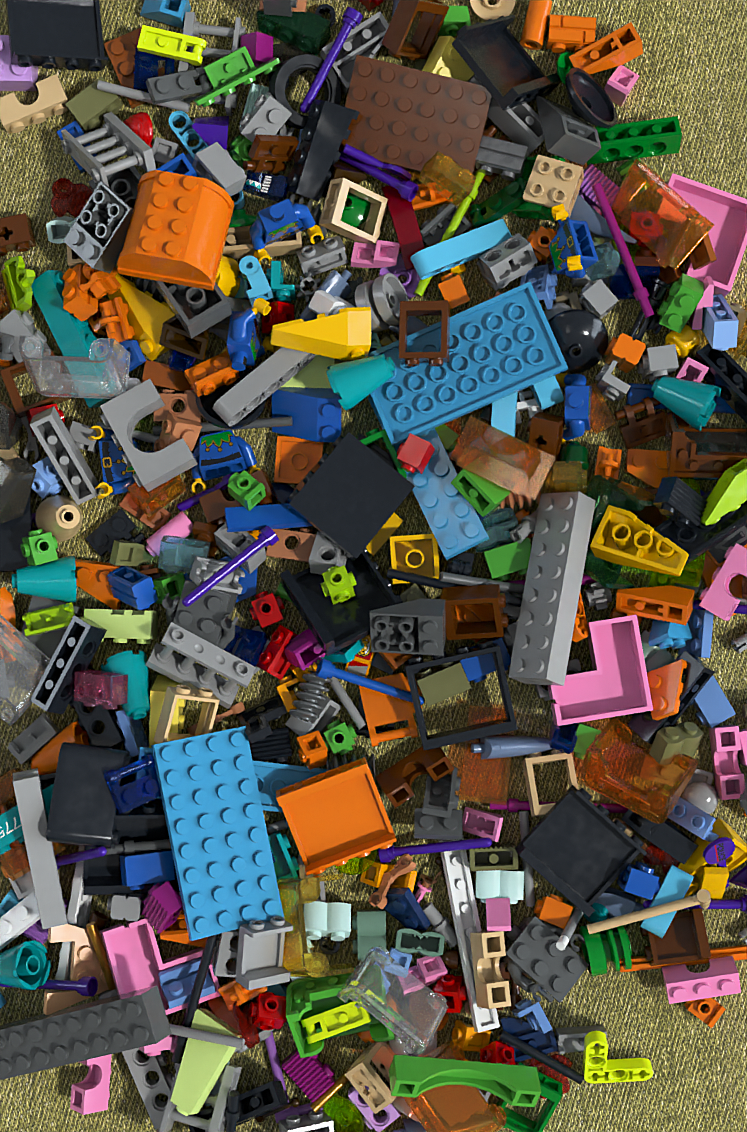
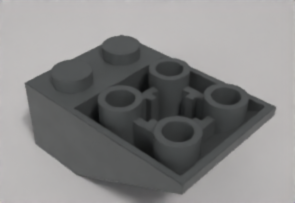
[536,95,601,165]
[63,181,133,273]
[370,598,446,656]

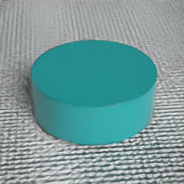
[583,903,608,923]

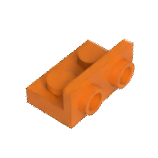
[184,351,240,397]

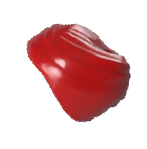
[123,112,153,148]

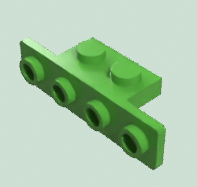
[194,46,280,107]

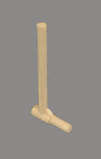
[587,889,711,935]

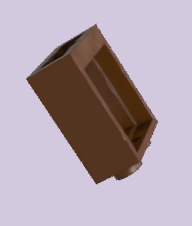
[381,0,449,60]
[399,300,450,367]
[0,351,74,418]
[440,584,509,640]

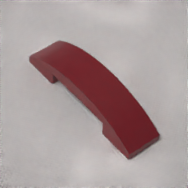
[381,185,425,271]

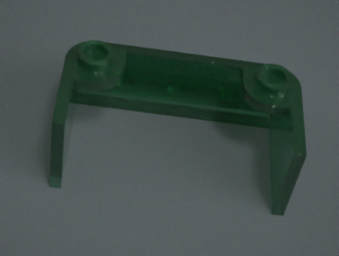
[584,475,656,589]

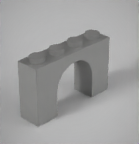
[100,379,198,492]

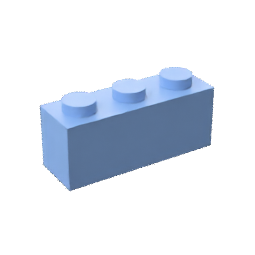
[701,294,739,351]

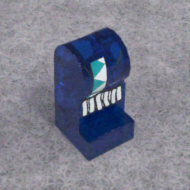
[243,170,287,202]

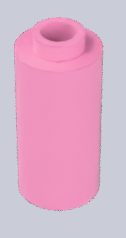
[145,511,194,558]

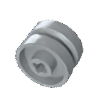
[355,273,409,333]

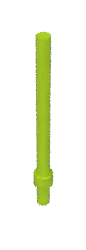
[414,170,485,297]

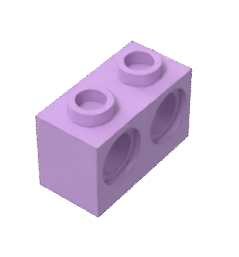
[348,1085,401,1132]

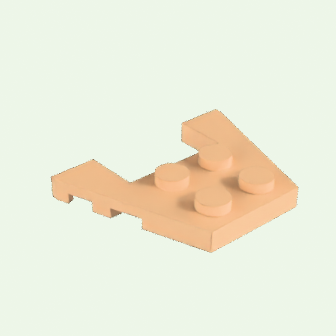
[43,923,109,1015]

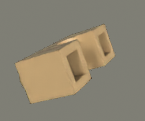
[0,74,69,134]
[470,931,511,1009]

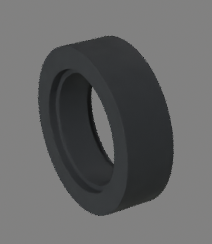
[269,54,341,129]

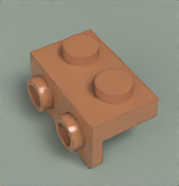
[154,411,202,452]

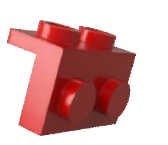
[256,625,298,680]

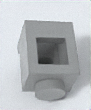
[67,421,101,454]

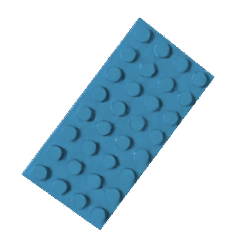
[368,282,568,446]
[151,726,284,941]

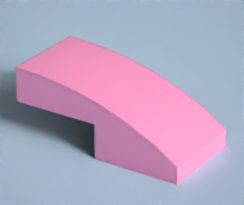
[351,240,400,268]
[690,276,714,330]
[395,956,448,997]

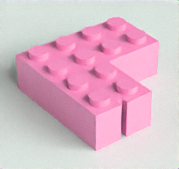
[656,173,747,297]
[548,615,653,726]
[100,916,222,1015]

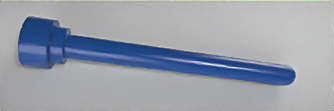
[316,658,425,705]

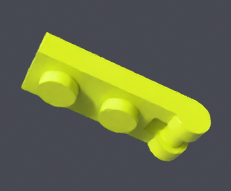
[137,25,207,66]
[301,999,371,1044]

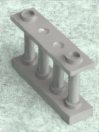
[178,11,246,116]
[61,112,156,187]
[145,622,256,709]
[156,1063,242,1132]

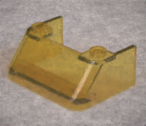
[277,871,354,978]

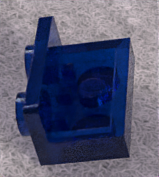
[609,264,660,300]

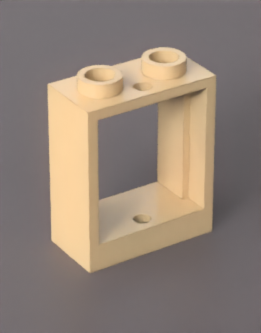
[319,178,388,244]
[154,684,220,744]
[522,749,578,817]
[345,1041,396,1114]

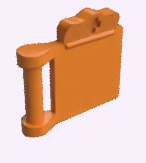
[358,673,422,747]

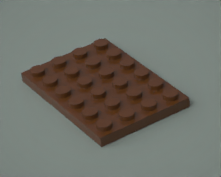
[339,55,492,184]

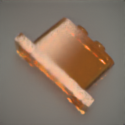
[450,416,556,500]

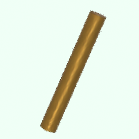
[86,921,116,990]
[310,1065,352,1113]

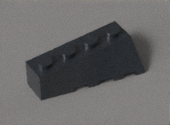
[286,99,360,202]

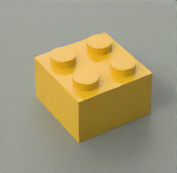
[389,534,440,585]

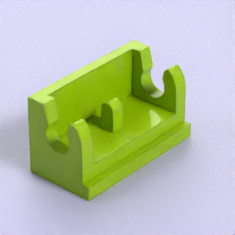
[22,602,75,636]

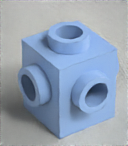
[24,456,63,499]

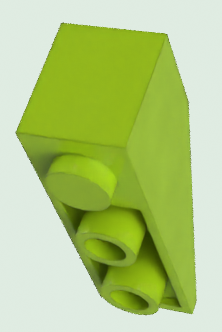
[700,458,747,526]

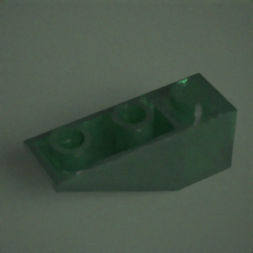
[256,11,331,56]

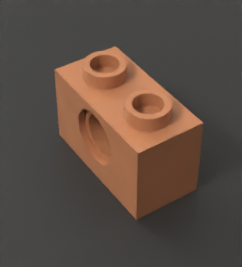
[154,390,203,425]
[266,528,317,563]

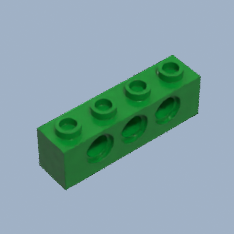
[587,116,682,165]

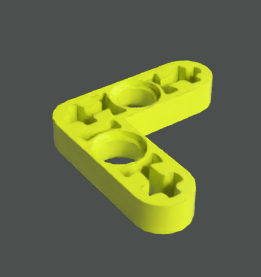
[583,1031,653,1084]

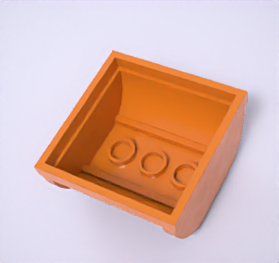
[117,170,234,291]

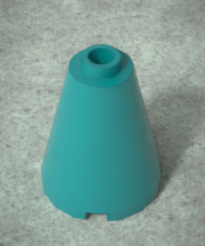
[326,354,396,411]
[651,376,721,431]
[12,556,76,603]
[101,650,150,720]
[0,940,51,990]

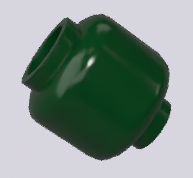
[558,441,589,477]

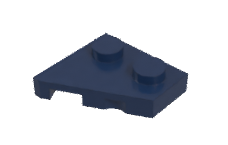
[372,887,431,931]
[499,1016,558,1063]

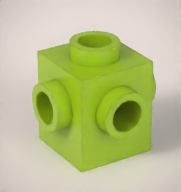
[320,565,357,605]

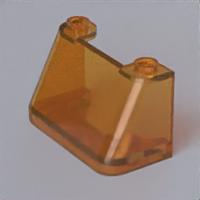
[611,158,714,270]
[581,717,698,824]
[403,1040,507,1132]

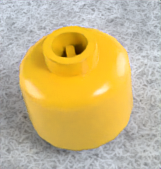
[665,324,700,358]

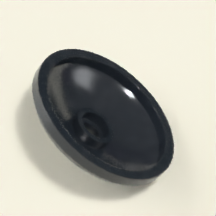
[565,67,617,129]
[548,309,608,374]
[195,367,266,429]

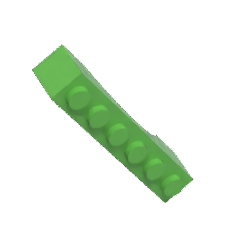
[389,1055,541,1107]

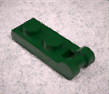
[468,176,527,229]

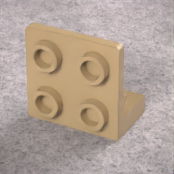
[523,155,584,218]

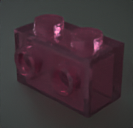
[74,669,128,709]

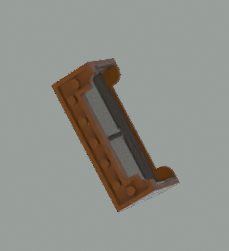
[664,413,747,478]

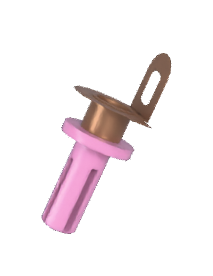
[414,871,442,904]

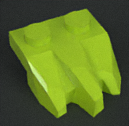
[1,256,36,312]

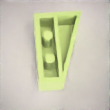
[84,609,158,644]

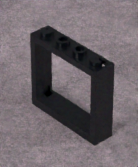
[404,640,518,750]

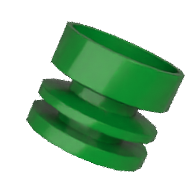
[579,925,632,977]

